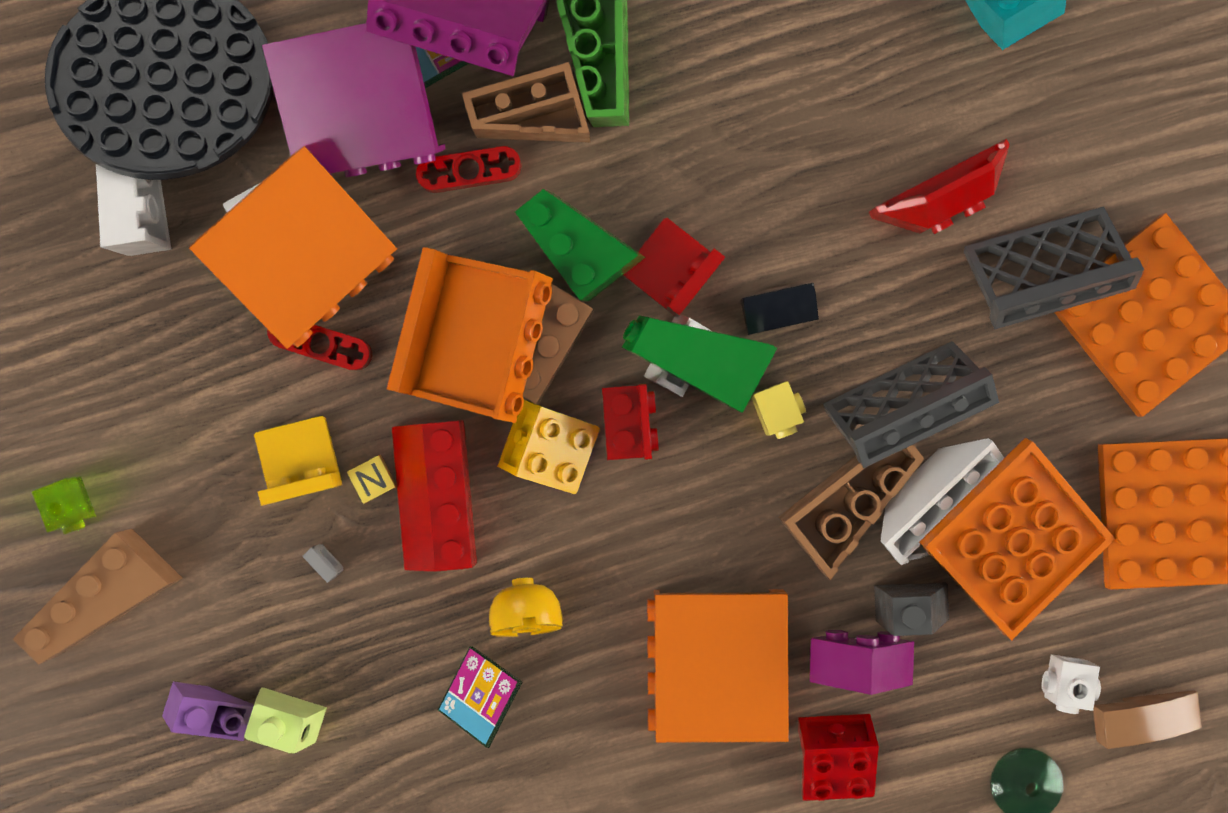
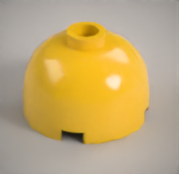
[489,578,563,637]

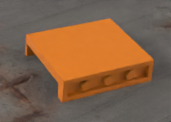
[189,146,397,349]
[387,247,553,423]
[647,589,789,743]

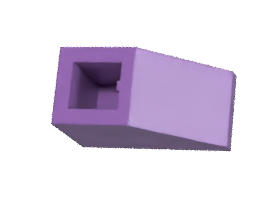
[162,681,254,741]

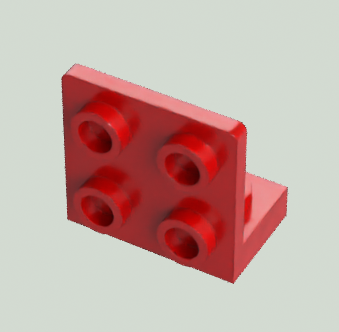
[623,218,725,318]
[602,384,659,460]
[798,714,879,801]

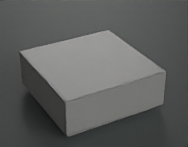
[302,544,344,583]

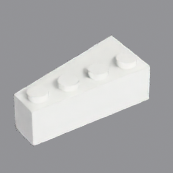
[96,164,171,256]

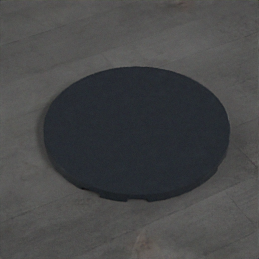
[45,0,273,180]

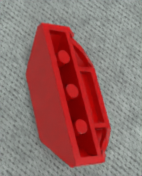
[869,139,1010,234]

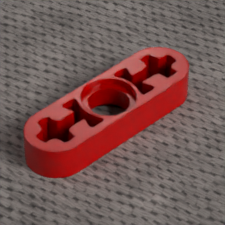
[416,146,522,193]
[267,324,372,371]

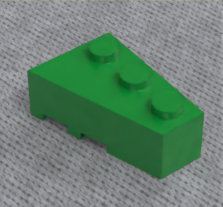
[515,189,646,301]

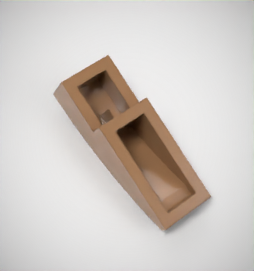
[1093,690,1202,749]

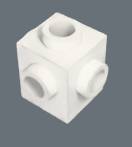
[1042,654,1101,714]

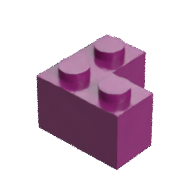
[810,630,914,695]

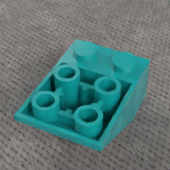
[965,0,1066,50]

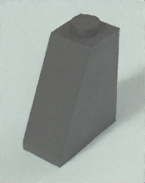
[874,582,949,636]

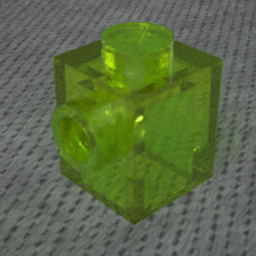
[32,476,96,535]

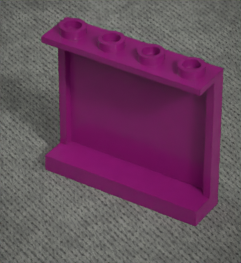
[366,0,550,76]
[262,23,446,177]

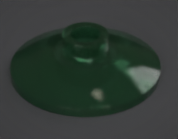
[990,748,1063,813]

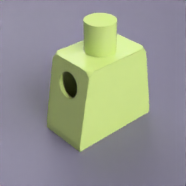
[244,687,327,753]

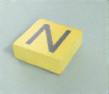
[347,455,397,504]

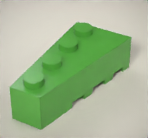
[556,0,629,127]

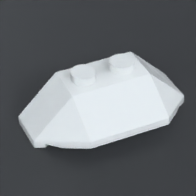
[880,438,1004,565]

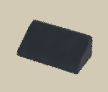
[740,283,819,335]

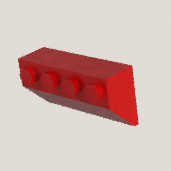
[392,420,477,572]

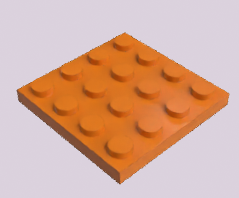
[1054,213,1228,417]
[919,438,1115,641]
[1098,438,1228,590]

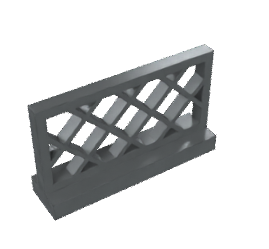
[964,206,1144,329]
[823,341,999,468]

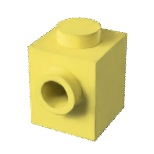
[751,381,806,439]

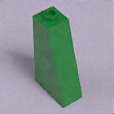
[622,315,777,413]

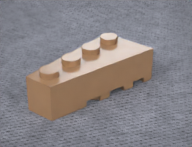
[778,445,924,580]
[13,529,183,665]

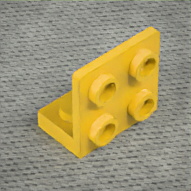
[497,400,600,494]
[254,416,343,506]

